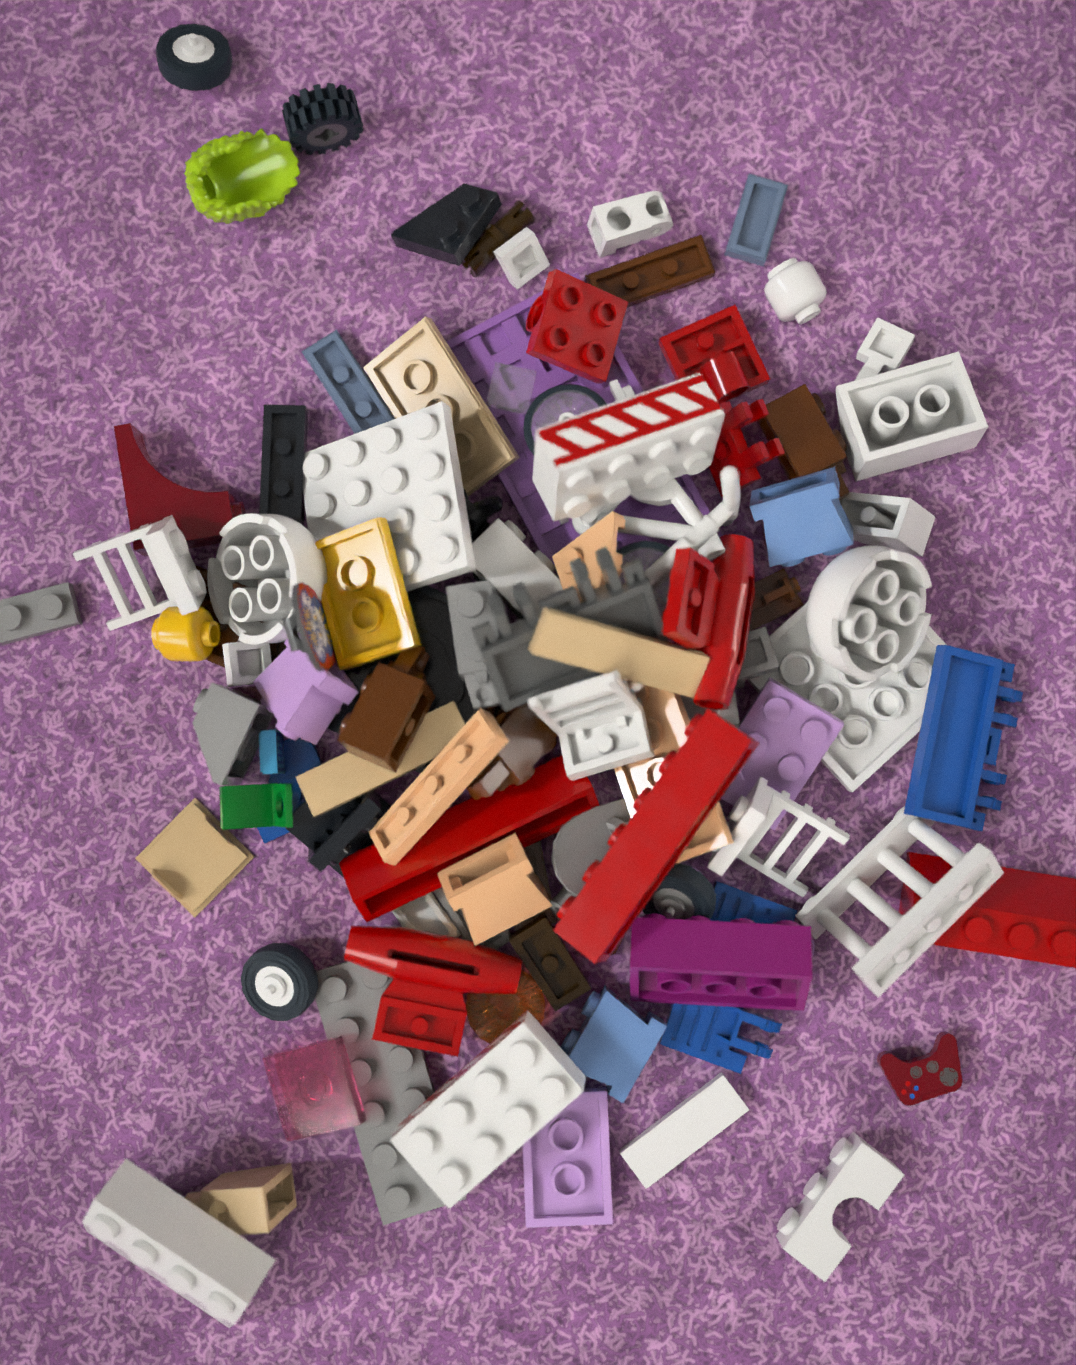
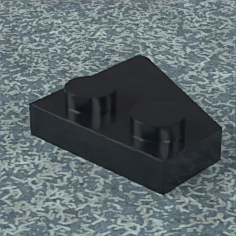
[391,183,502,266]

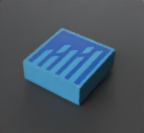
[259,730,285,774]

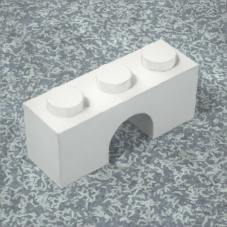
[776,1132,904,1282]

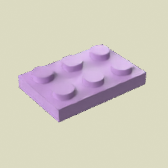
[722,677,844,831]
[522,1087,613,1228]

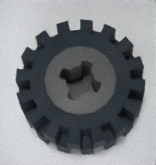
[282,83,364,155]

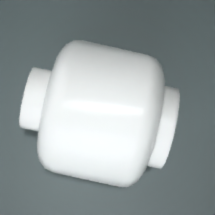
[764,258,826,325]

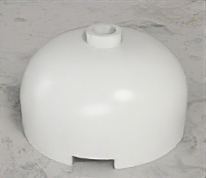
[207,513,327,644]
[806,546,932,681]

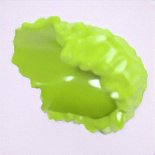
[184,128,301,224]

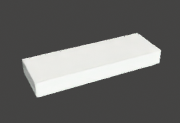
[619,1072,749,1189]

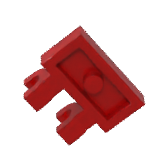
[709,399,785,497]

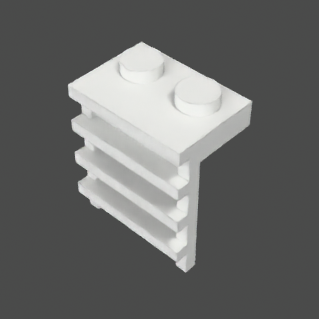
[73,515,207,631]
[528,670,655,781]
[707,776,850,897]

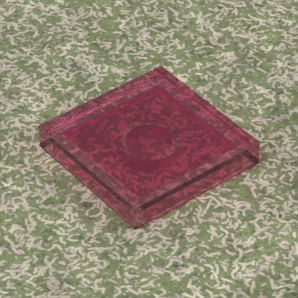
[262,1036,367,1142]

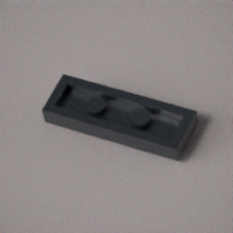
[259,404,308,526]

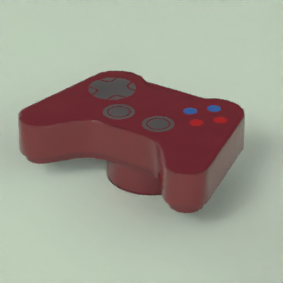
[877,1031,963,1106]

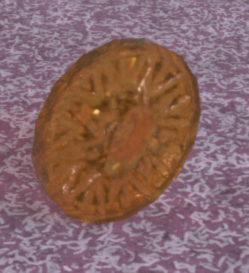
[466,969,545,1044]

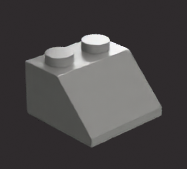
[192,683,274,785]

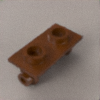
[749,568,803,631]

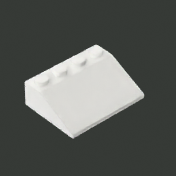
[82,1159,276,1328]

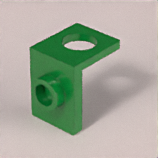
[219,783,293,830]

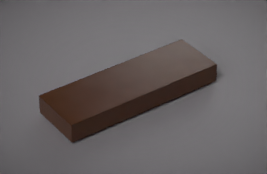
[585,235,716,307]

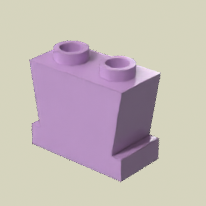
[253,633,359,745]

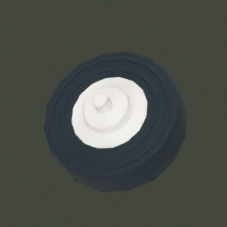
[156,24,232,91]
[241,943,318,1021]

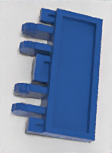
[904,645,1023,832]
[659,880,797,1074]

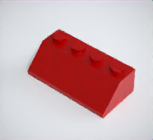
[899,851,1076,968]

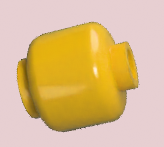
[151,606,220,661]

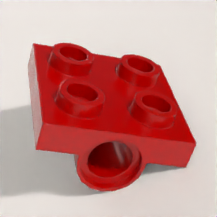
[526,269,628,384]
[658,305,770,403]

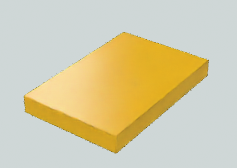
[315,517,421,670]

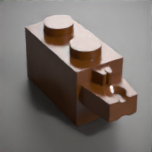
[757,384,850,501]
[338,646,436,773]
[466,702,557,800]

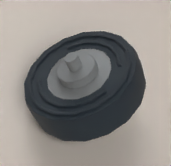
[643,863,716,920]

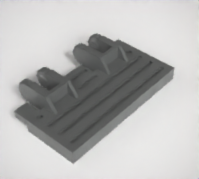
[471,547,669,712]

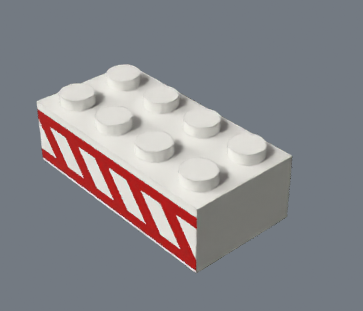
[532,373,725,522]
[390,1010,586,1209]

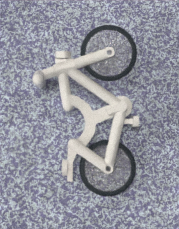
[523,379,741,622]

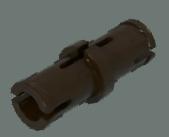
[461,200,535,278]

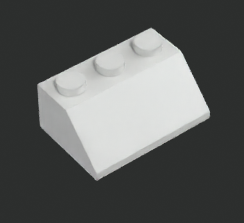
[835,352,988,481]

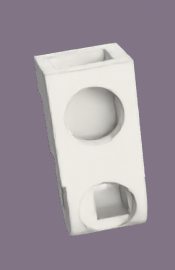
[587,191,673,258]

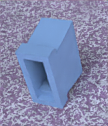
[749,467,854,567]
[561,985,667,1103]

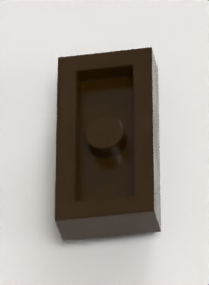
[509,914,592,1012]

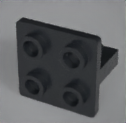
[286,790,392,877]

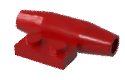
[662,534,755,710]
[344,925,522,1057]

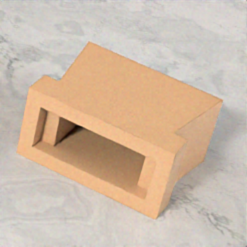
[437,833,552,946]

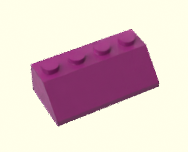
[630,914,813,1011]

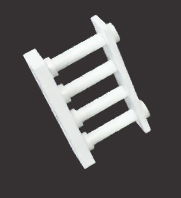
[795,806,1004,998]

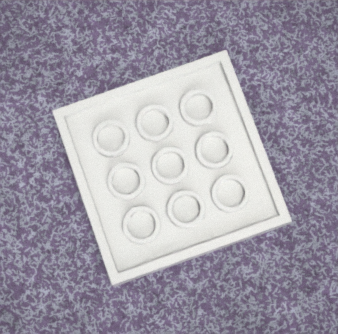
[303,402,476,592]
[747,601,946,792]

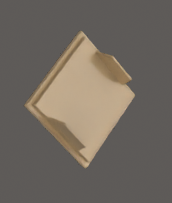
[135,798,255,918]

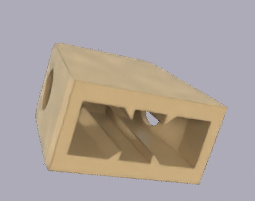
[185,1163,297,1235]

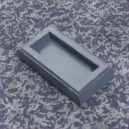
[724,174,788,266]

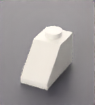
[840,492,935,556]

